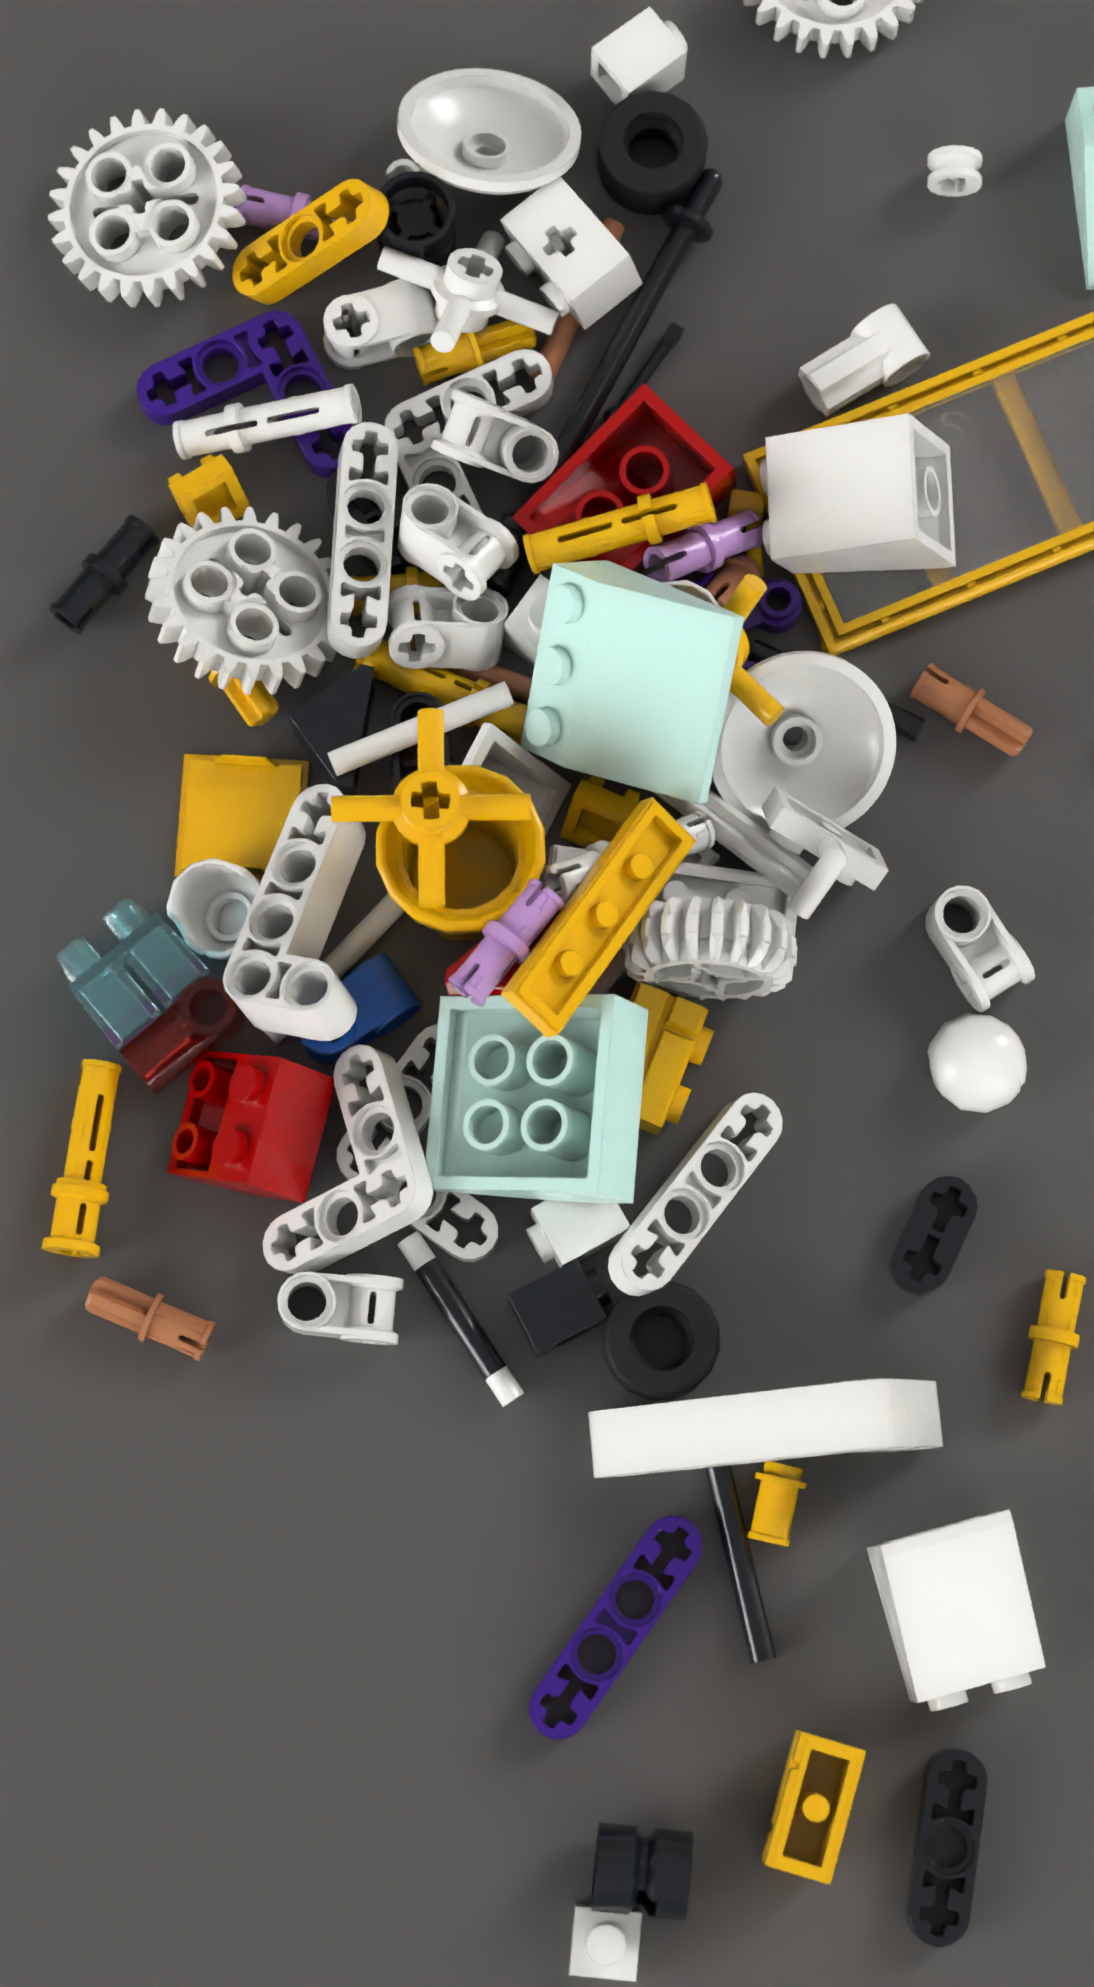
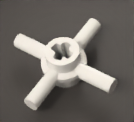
[377,231,560,353]

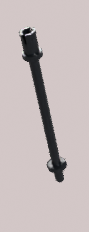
[486,169,723,597]

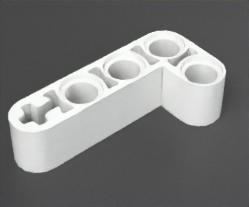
[223,784,366,1041]

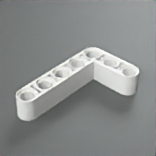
[588,1379,943,1478]

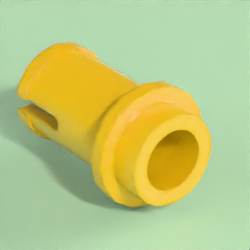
[747,1461,807,1547]

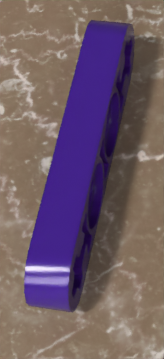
[529,1516,702,1739]

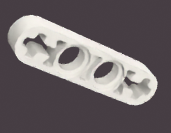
[326,422,398,659]
[608,1092,783,1296]

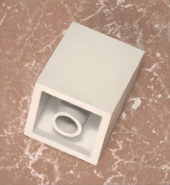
[760,413,956,574]
[866,1509,1046,1712]

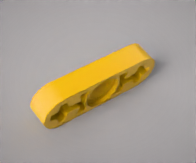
[232,179,389,305]

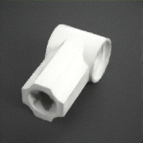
[798,303,930,417]

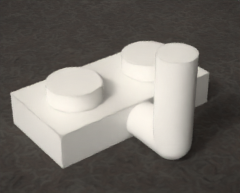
[761,787,889,920]

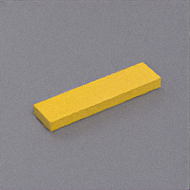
[501,797,696,1037]

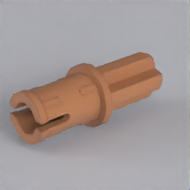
[910,663,1033,756]
[85,1276,216,1361]

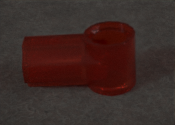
[120,977,245,1094]

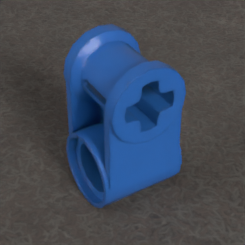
[301,952,423,1065]

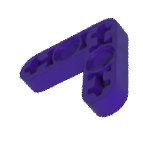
[136,311,352,478]

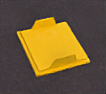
[175,754,309,882]

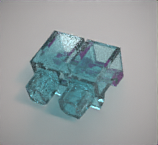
[56,897,214,1057]

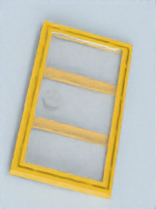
[742,311,1094,656]

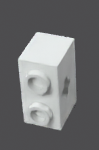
[500,177,643,330]

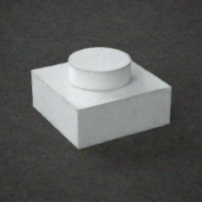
[569,1904,642,1982]

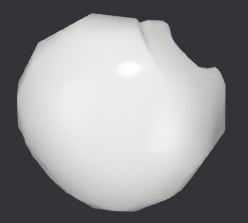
[167,857,260,960]
[928,1013,1027,1113]

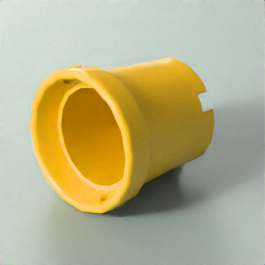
[376,765,546,941]

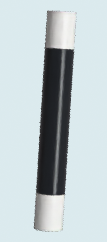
[397,1231,524,1407]

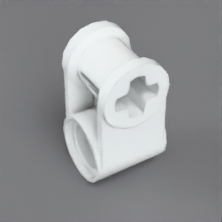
[323,278,439,370]
[430,388,559,483]
[398,483,519,601]
[387,584,509,671]
[925,885,1035,1013]
[277,1271,404,1345]

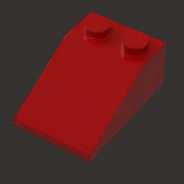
[512,383,737,574]

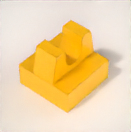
[168,454,251,528]
[560,775,640,848]

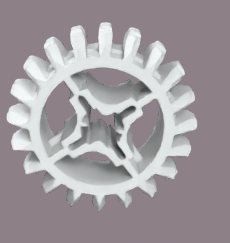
[622,895,797,1001]

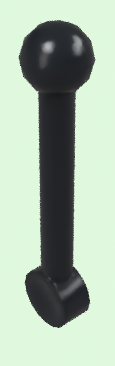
[602,322,684,424]

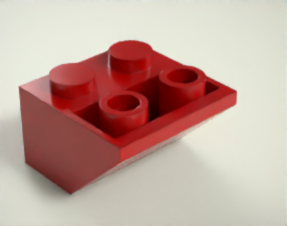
[166,1050,335,1203]

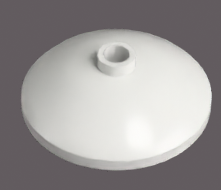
[397,68,581,195]
[712,651,896,833]

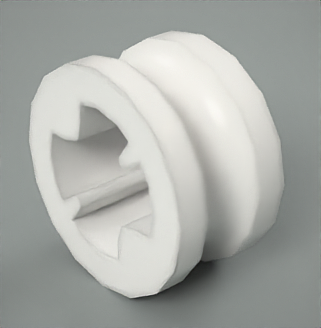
[927,145,982,197]

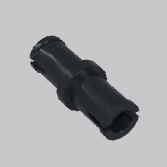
[49,515,160,634]

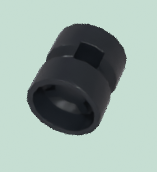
[378,171,456,267]
[591,1822,693,1920]

